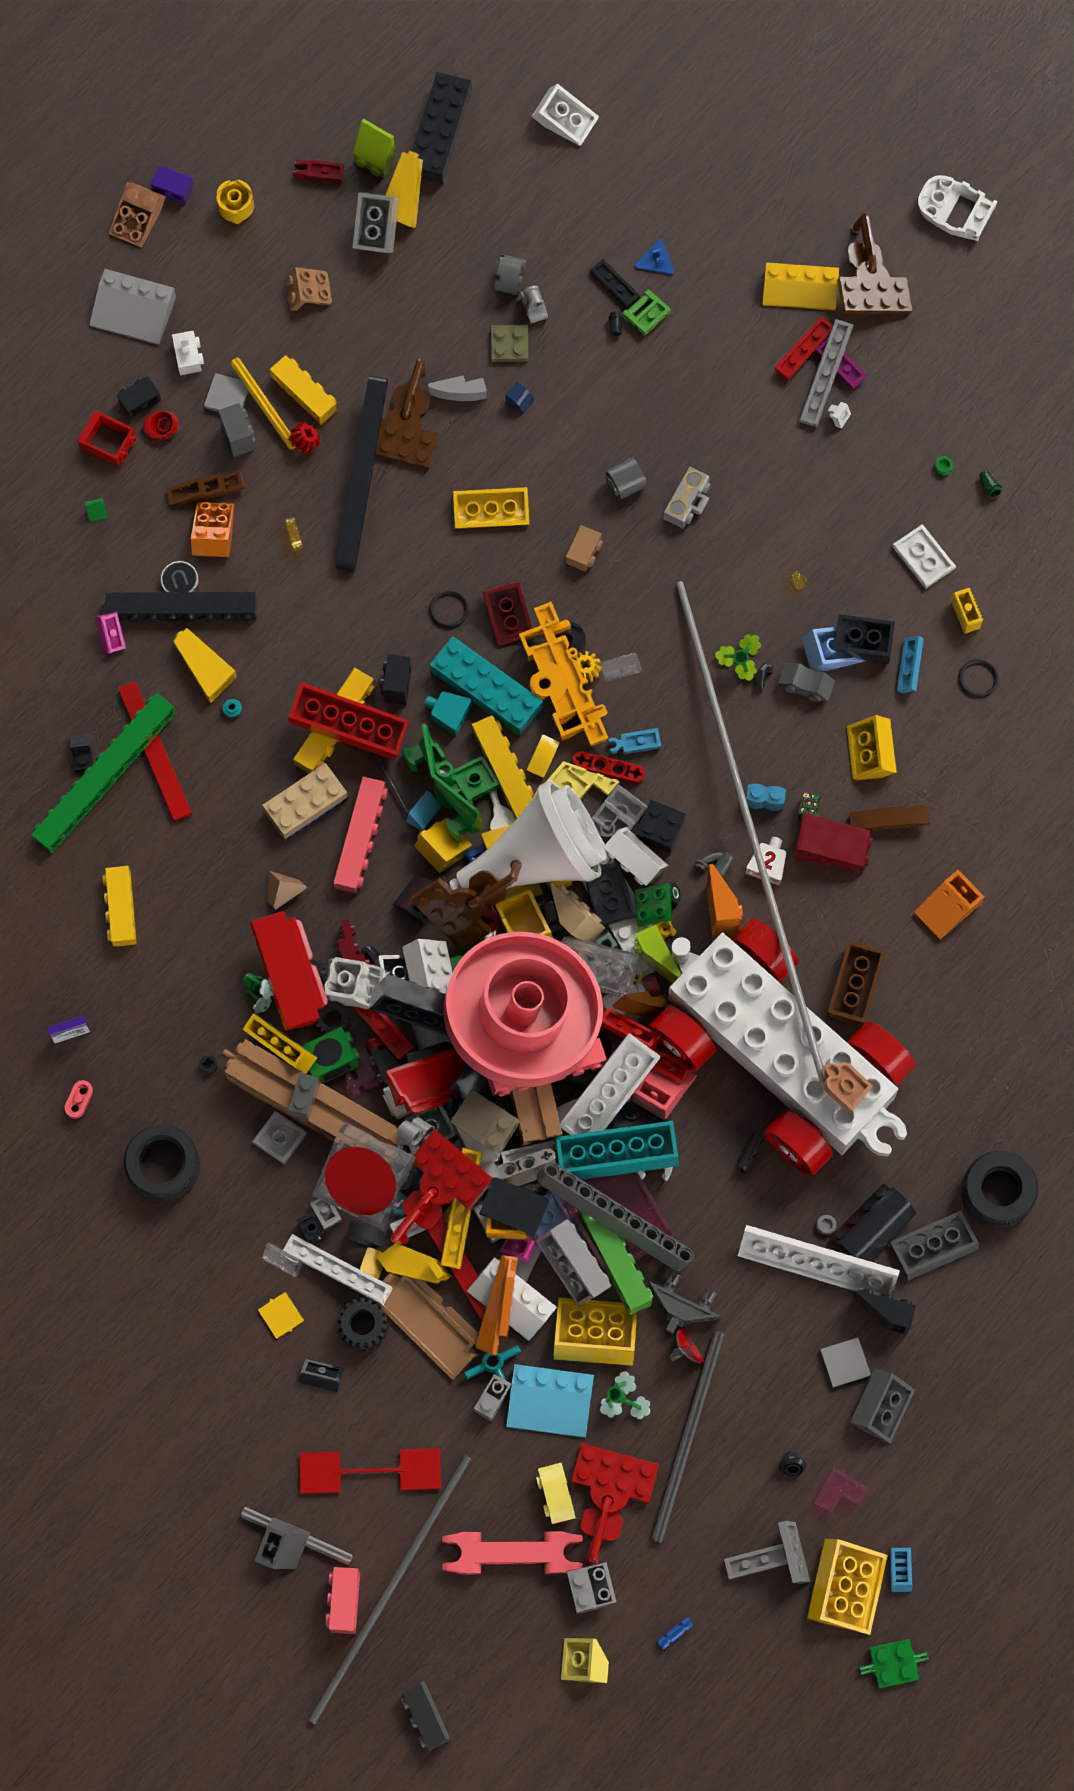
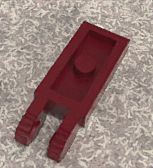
[292,159,345,183]

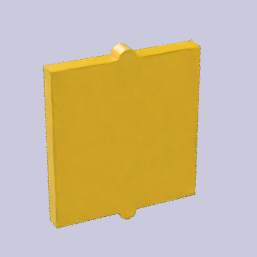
[258,1292,304,1339]

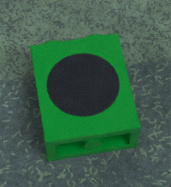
[302,1027,360,1084]

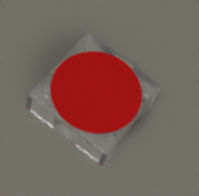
[312,1122,416,1230]

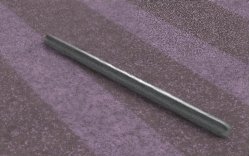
[652,1331,724,1543]

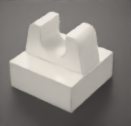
[828,402,851,429]

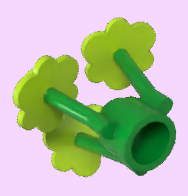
[715,634,761,681]

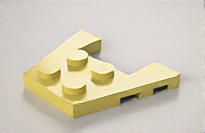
[546,761,619,800]

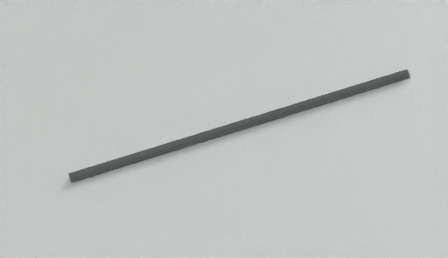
[308,1455,471,1724]

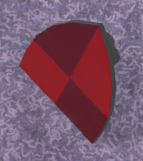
[669,1328,705,1363]

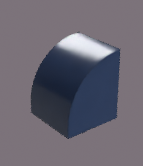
[505,381,534,414]

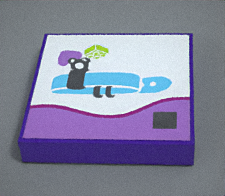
[47,1016,91,1044]

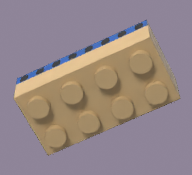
[263,763,348,841]

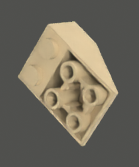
[551,883,605,945]

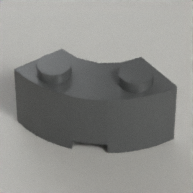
[778,663,835,702]

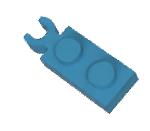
[608,728,661,754]

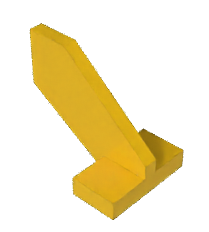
[377,1243,452,1284]

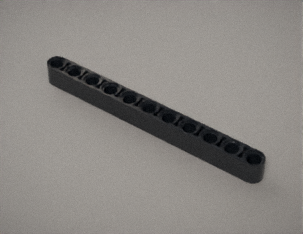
[336,376,388,571]

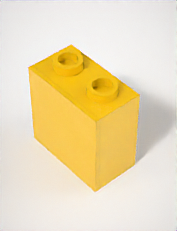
[415,818,472,873]

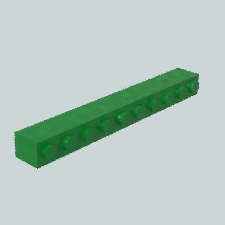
[31,693,177,853]

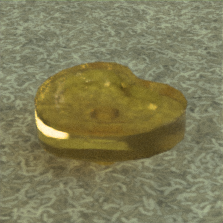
[789,571,807,590]

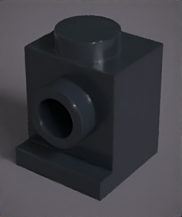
[297,1211,326,1244]

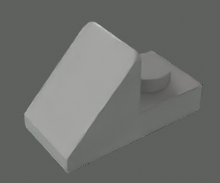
[310,1194,342,1230]

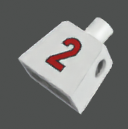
[745,837,786,886]

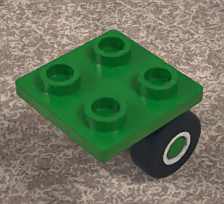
[635,882,681,927]

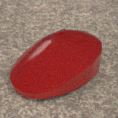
[143,411,179,440]

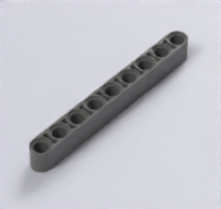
[536,1162,694,1271]

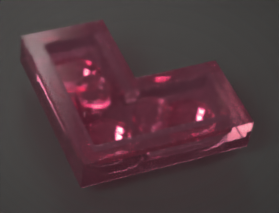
[814,1468,869,1513]

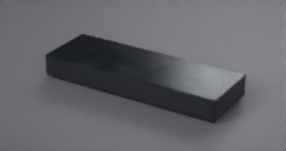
[590,259,640,309]

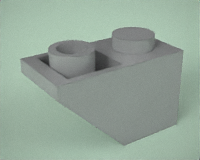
[474,1374,512,1422]

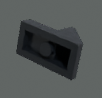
[70,733,93,773]

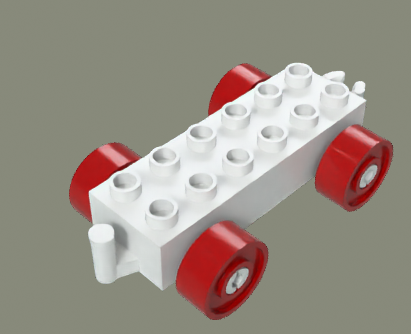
[648,918,916,1177]

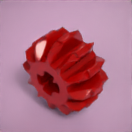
[288,422,321,454]

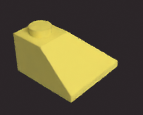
[561,1638,609,1683]

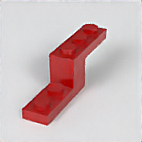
[601,1007,690,1084]

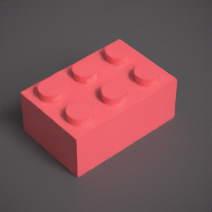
[326,1567,360,1634]

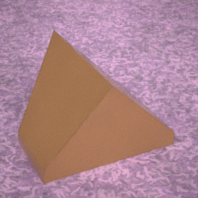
[268,870,307,910]

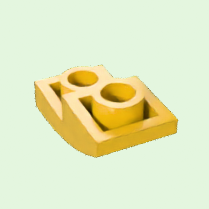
[527,735,560,778]

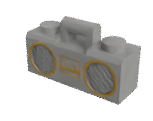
[664,467,711,529]

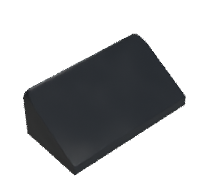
[299,1359,344,1392]

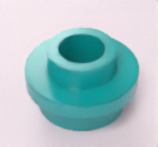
[223,699,242,717]

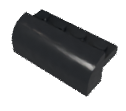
[829,1183,917,1261]

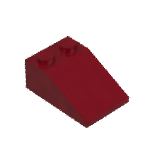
[482,580,533,646]

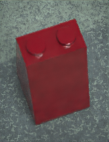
[795,813,873,872]

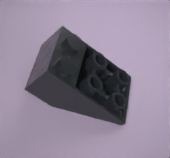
[854,1288,916,1335]

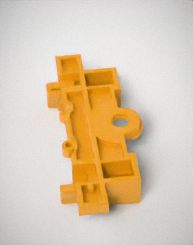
[519,602,608,746]

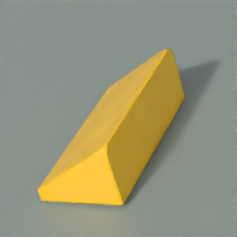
[360,1247,383,1280]

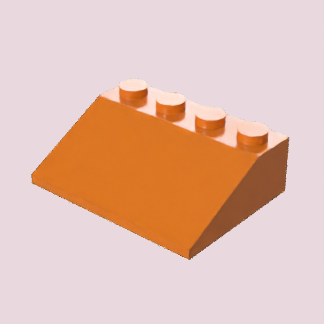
[706,864,743,942]

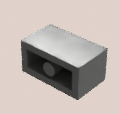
[288,1073,320,1120]

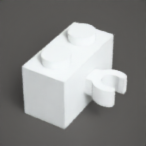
[172,331,204,375]

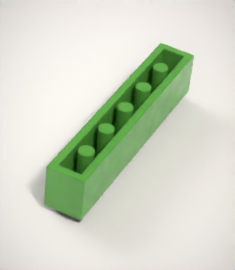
[576,1208,653,1316]

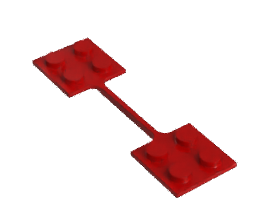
[300,1448,441,1494]

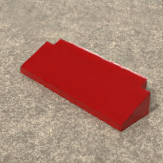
[250,911,328,1030]
[385,1048,466,1114]

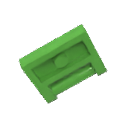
[622,290,671,335]

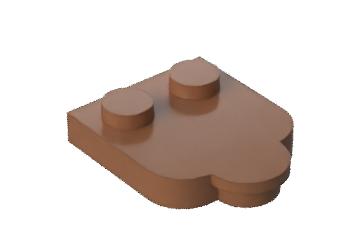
[821,1062,873,1114]

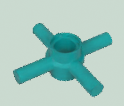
[464,1336,521,1381]

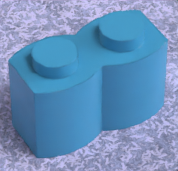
[746,784,786,811]

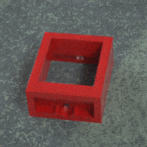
[78,410,137,467]

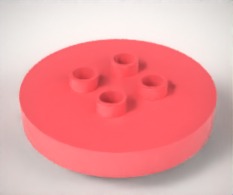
[444,932,603,1087]

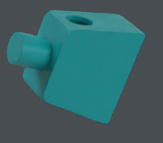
[424,692,472,736]

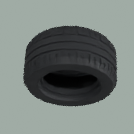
[123,1124,200,1202]

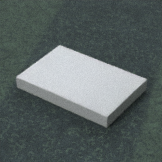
[892,525,956,589]

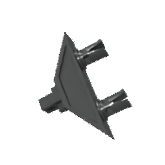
[649,1271,721,1335]

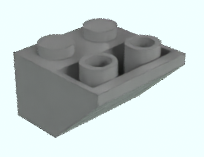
[567,1562,616,1614]

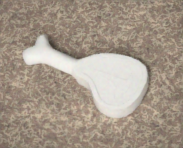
[489,790,516,831]

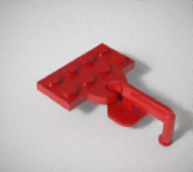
[390,1129,494,1245]
[571,1443,659,1567]

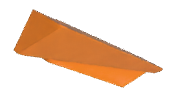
[475,1255,518,1355]

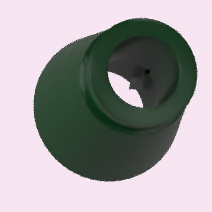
[979,470,1002,498]

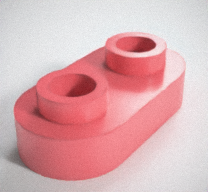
[65,1080,93,1119]

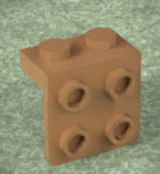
[285,267,332,311]

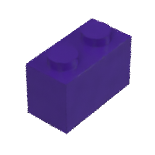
[150,166,194,204]

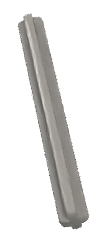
[241,1507,353,1565]

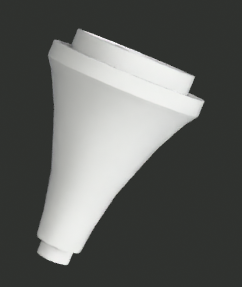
[450,780,606,890]

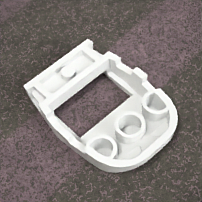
[918,175,997,241]

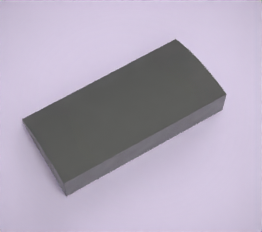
[890,1211,979,1281]

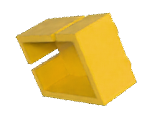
[495,889,553,938]

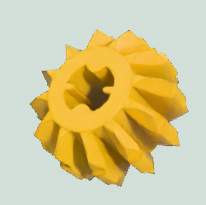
[574,651,601,683]

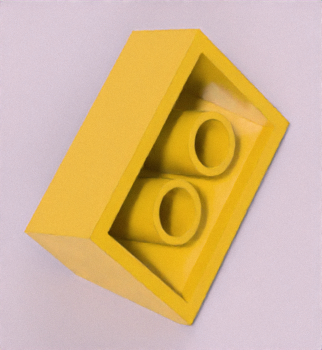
[847,715,897,780]

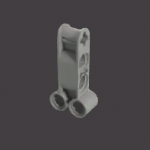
[391,1117,435,1193]
[481,1149,559,1192]

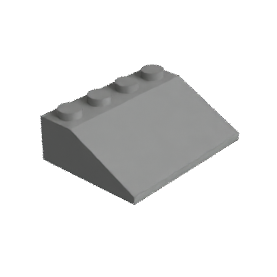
[89,269,176,345]

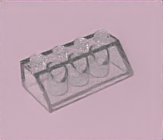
[561,935,640,997]

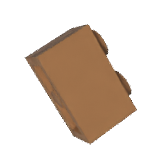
[566,525,603,572]

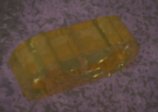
[285,517,303,552]

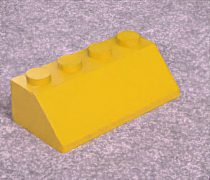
[763,263,839,311]

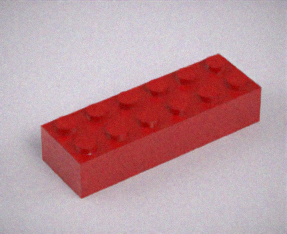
[287,682,409,761]

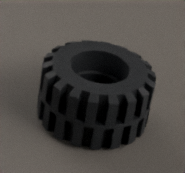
[337,1298,388,1351]

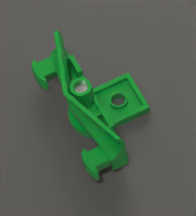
[403,724,501,843]

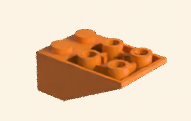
[191,502,234,557]
[914,870,984,940]

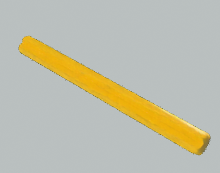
[231,357,295,450]

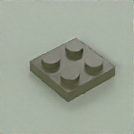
[491,325,528,362]

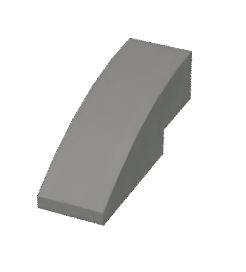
[428,375,487,401]

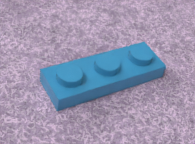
[897,636,924,693]

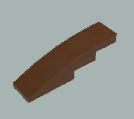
[167,470,246,507]
[850,805,931,831]
[612,991,677,1018]

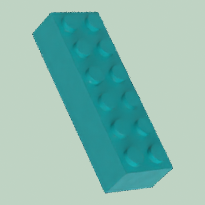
[430,636,543,736]
[556,1121,679,1180]

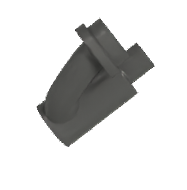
[694,852,735,878]

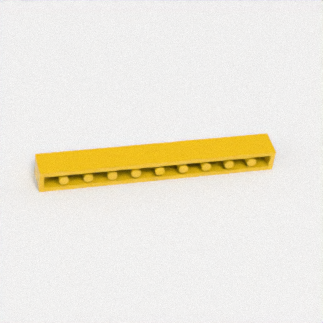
[472,715,572,895]

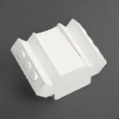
[324,957,384,1009]

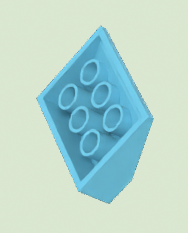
[506,1364,594,1438]

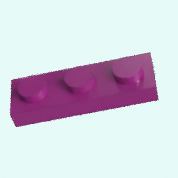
[816,338,867,389]

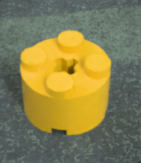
[216,180,254,224]

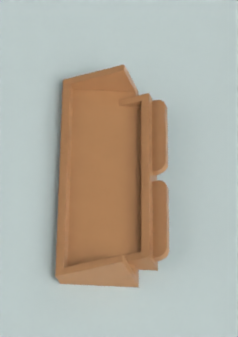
[373,1273,479,1380]

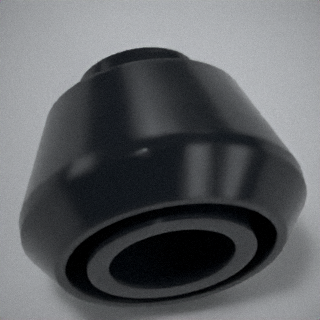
[779,1451,806,1477]

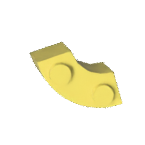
[536,1463,576,1524]

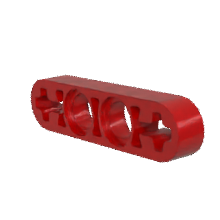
[573,751,645,784]

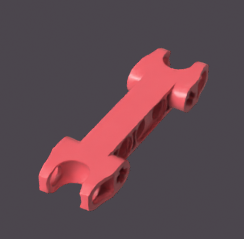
[442,1532,583,1575]

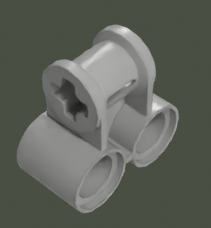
[520,286,548,324]

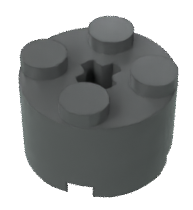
[494,254,526,295]

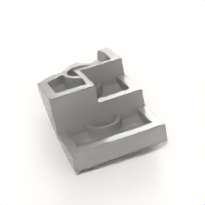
[591,784,648,837]

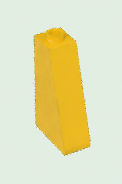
[386,150,423,228]
[174,628,237,703]

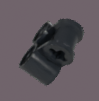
[538,898,567,936]

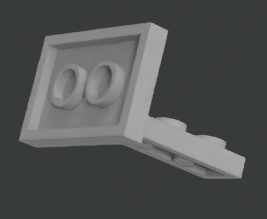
[724,1521,810,1584]

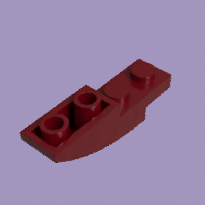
[337,919,370,965]

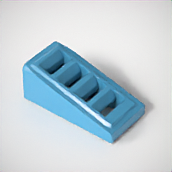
[890,1548,912,1592]

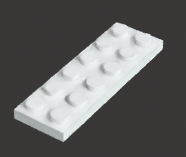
[560,1033,660,1135]

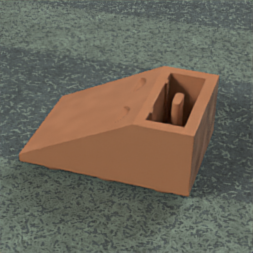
[109,182,166,247]

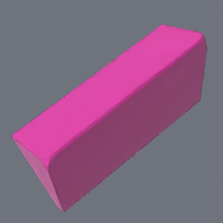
[95,612,126,653]

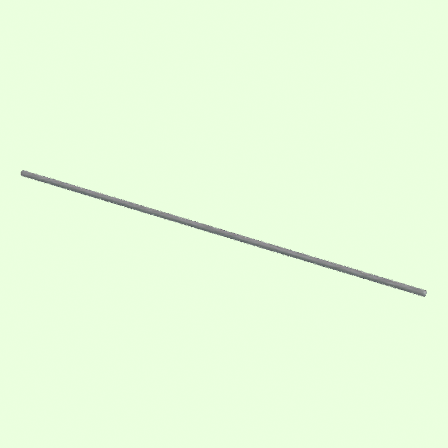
[676,581,825,1090]

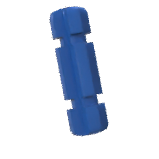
[657,1617,693,1649]

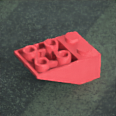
[632,1069,697,1120]

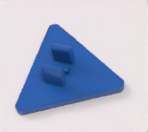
[635,239,674,275]

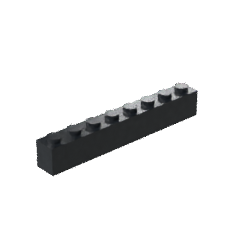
[105,592,257,622]

